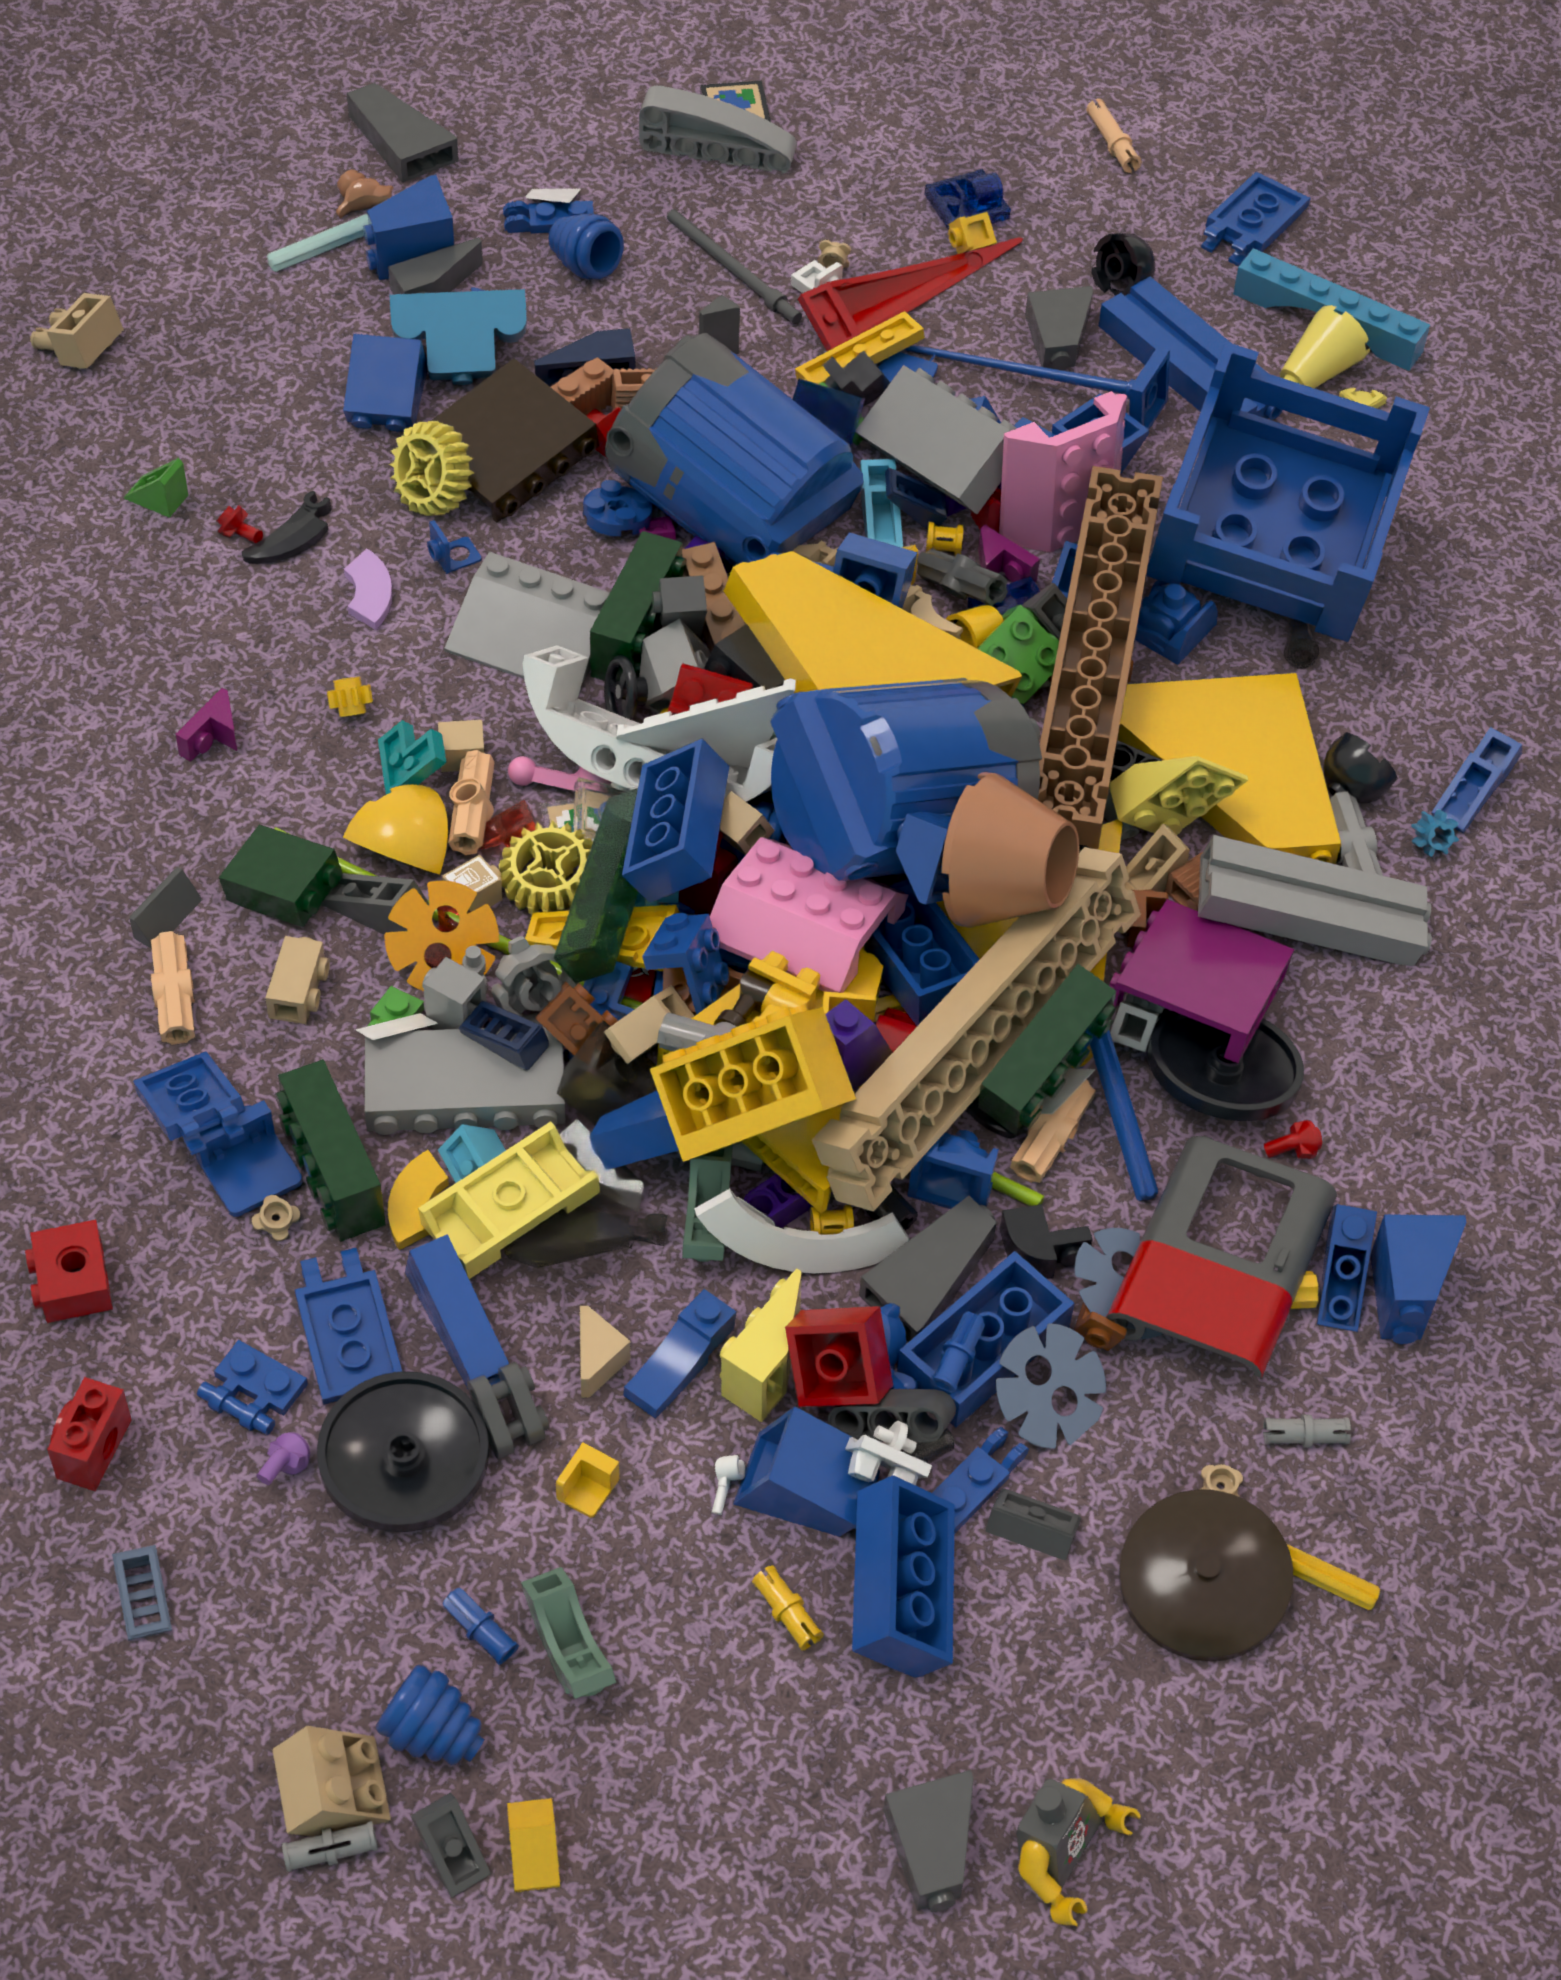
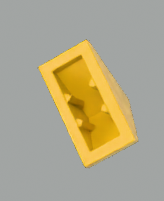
[507,1798,560,1892]

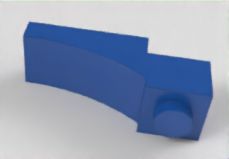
[1431,727,1522,834]
[623,1289,737,1419]

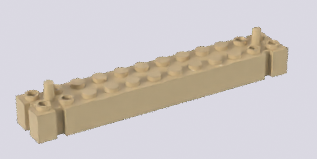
[812,847,1141,1211]

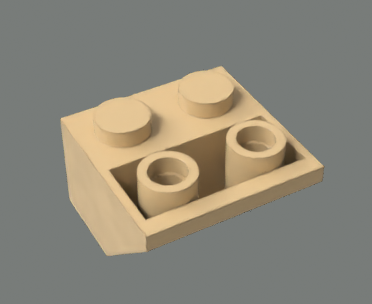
[272,1726,391,1837]

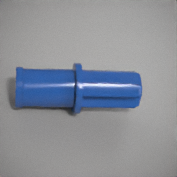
[930,1312,985,1393]
[443,1588,519,1665]

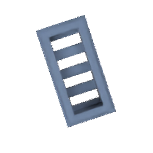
[112,1545,172,1641]

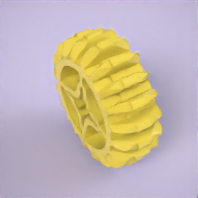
[389,421,474,516]
[499,820,601,916]

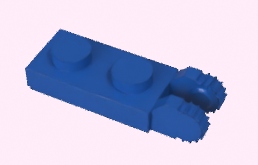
[503,201,594,234]
[932,1427,1029,1533]

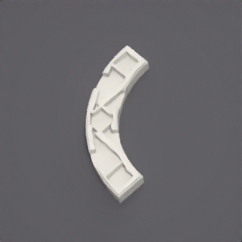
[694,1188,910,1273]

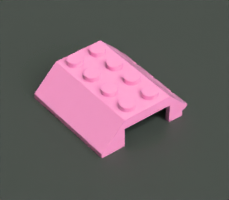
[999,391,1127,552]
[710,837,908,993]

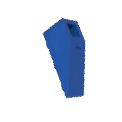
[1317,1204,1377,1332]

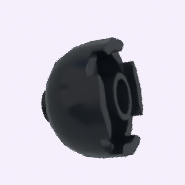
[1091,233,1155,296]
[1323,732,1398,803]

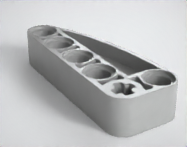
[639,86,797,173]

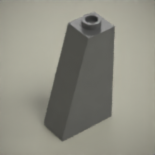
[347,83,459,183]
[859,1196,997,1343]

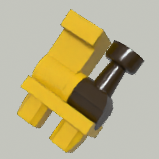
[714,951,820,1027]

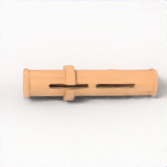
[1086,99,1142,173]

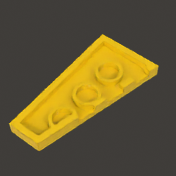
[525,905,679,971]

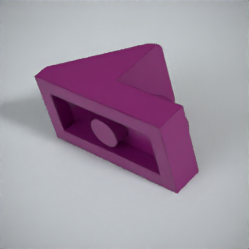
[978,525,1040,588]
[175,688,237,762]

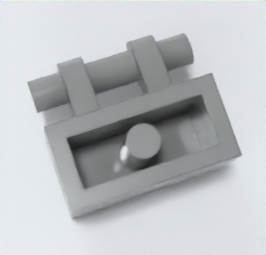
[422,946,488,1030]

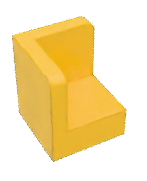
[556,1442,619,1518]

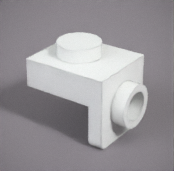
[791,260,843,293]

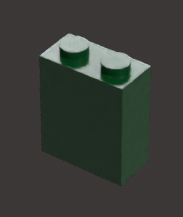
[218,824,343,927]

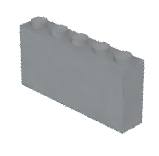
[855,365,1017,514]
[364,1026,565,1135]

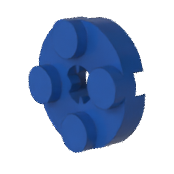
[583,480,652,536]

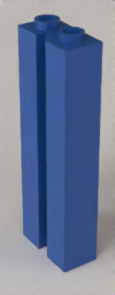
[1098,276,1283,420]

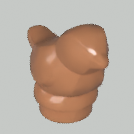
[336,169,393,218]

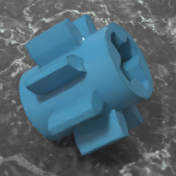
[1411,809,1459,857]

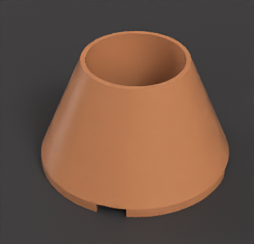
[942,772,1079,928]

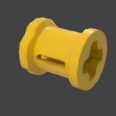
[926,522,963,556]
[810,1205,854,1235]

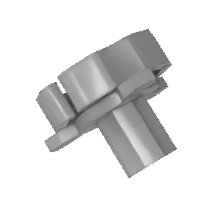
[491,936,579,1026]

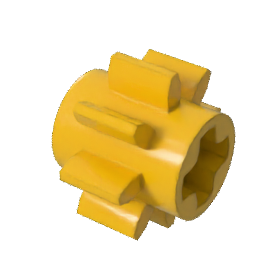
[327,676,373,717]

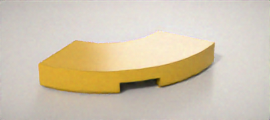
[388,1150,449,1250]

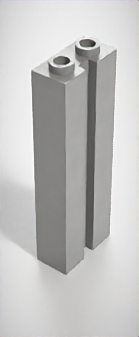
[1198,835,1432,966]

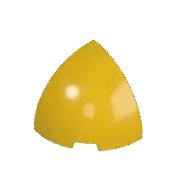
[343,784,448,875]

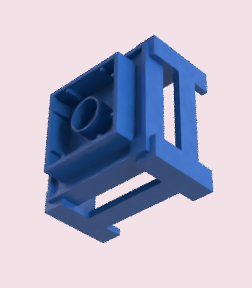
[1146,341,1430,642]

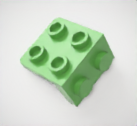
[977,604,1059,704]

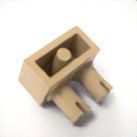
[30,293,124,369]

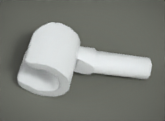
[711,1455,745,1515]

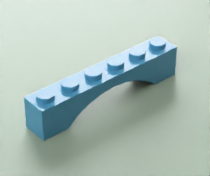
[1233,248,1430,371]

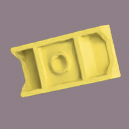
[418,1121,600,1279]

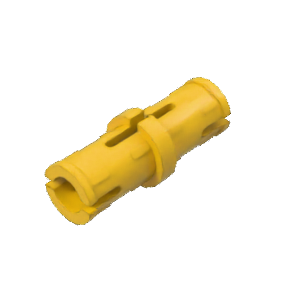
[752,1565,824,1651]

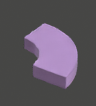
[344,549,392,630]

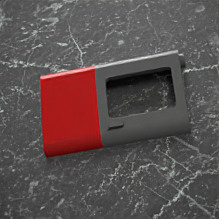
[1106,1136,1337,1378]

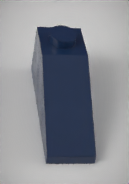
[534,328,636,387]

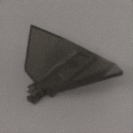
[504,1118,668,1268]

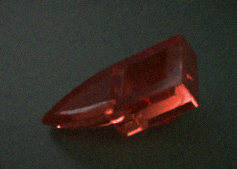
[478,800,537,849]

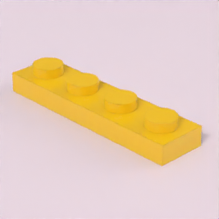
[795,311,924,396]

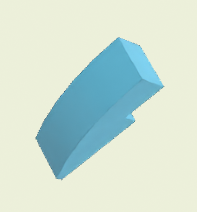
[859,459,903,547]

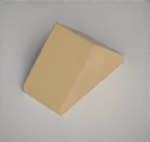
[1124,824,1190,892]
[580,1306,631,1398]

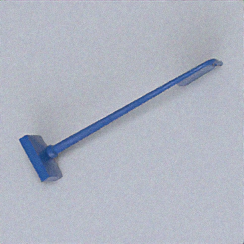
[876,345,1170,430]

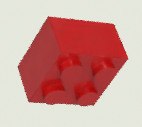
[785,1306,893,1407]

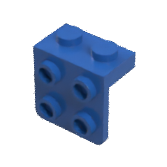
[642,913,729,1015]
[195,1100,302,1217]

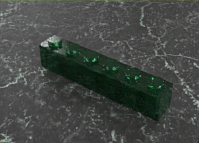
[553,788,639,984]

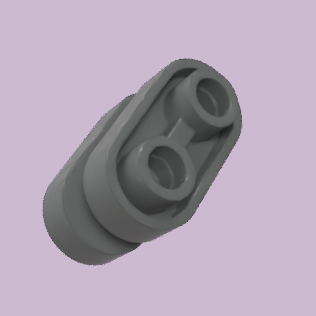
[467,1362,550,1460]

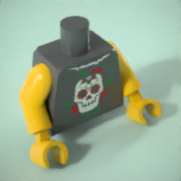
[1017,1779,1141,1926]

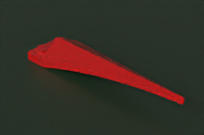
[798,237,1023,351]

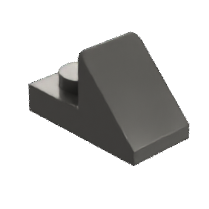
[410,1793,491,1898]

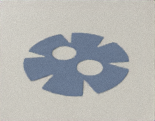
[1075,1228,1163,1339]
[996,1323,1106,1448]

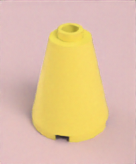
[1280,305,1370,388]

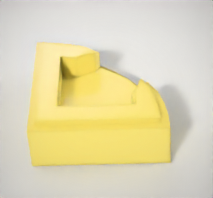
[1339,388,1387,408]

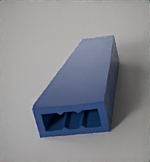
[405,1234,509,1389]

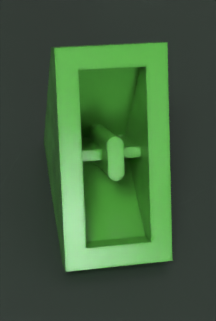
[124,458,188,518]

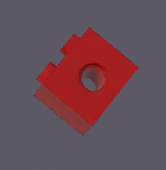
[25,1219,113,1323]
[47,1377,132,1492]

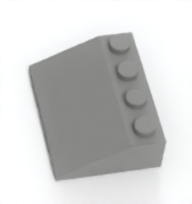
[444,552,610,683]

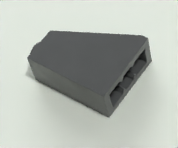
[1025,286,1093,370]
[883,1770,974,1912]

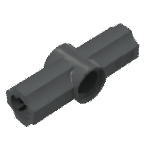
[917,549,1008,606]

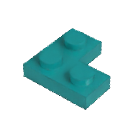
[378,720,447,795]

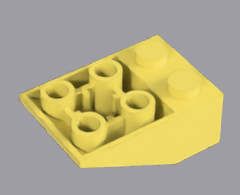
[1109,756,1249,835]
[720,1268,802,1422]

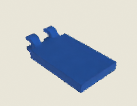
[1201,172,1310,266]
[133,1051,245,1155]
[294,1248,402,1405]

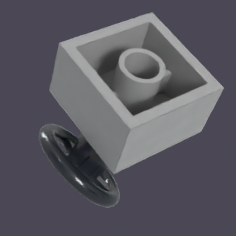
[604,618,711,720]

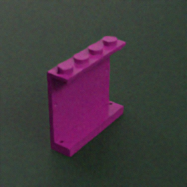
[1109,899,1294,1063]

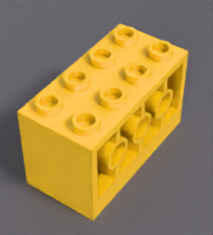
[650,1003,856,1162]

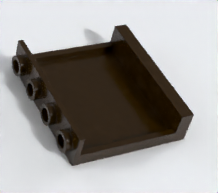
[431,358,599,523]

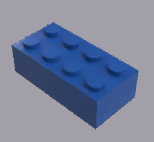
[622,738,729,903]
[864,879,980,1026]
[897,1251,1075,1428]
[852,1475,955,1678]

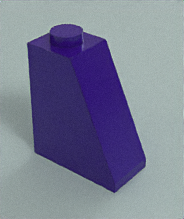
[826,999,893,1091]

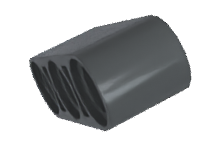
[828,1389,956,1442]

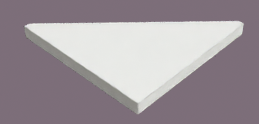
[616,678,796,768]

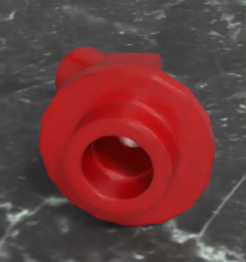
[216,505,263,543]
[1264,1120,1322,1159]

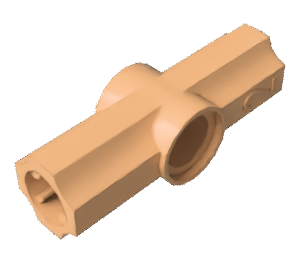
[448,750,495,855]
[151,931,195,1045]
[1010,1079,1096,1183]

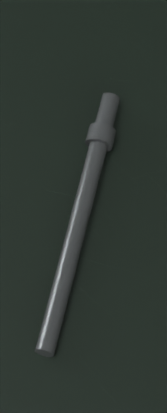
[667,209,802,324]

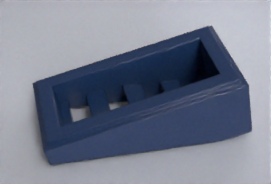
[885,468,947,530]
[459,1000,549,1070]

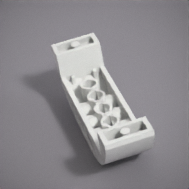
[522,645,777,802]

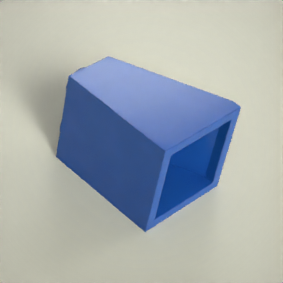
[363,175,454,280]
[343,334,428,432]
[1370,1214,1467,1344]
[733,1406,880,1537]

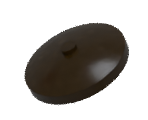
[1119,1489,1294,1661]

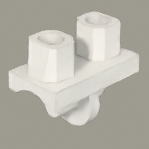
[845,1421,932,1485]

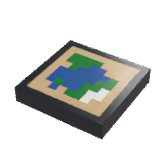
[700,80,771,122]

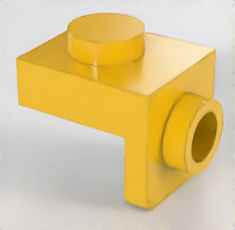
[948,212,997,254]

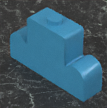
[390,289,527,385]

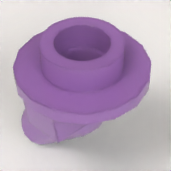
[256,1432,310,1485]

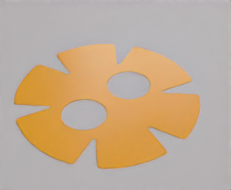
[384,881,499,991]

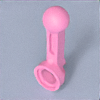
[508,756,611,792]

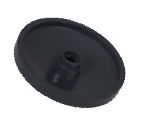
[1147,1011,1304,1121]
[317,1371,489,1532]

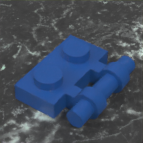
[197,1340,308,1435]

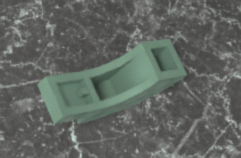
[682,1145,733,1262]
[521,1567,616,1699]

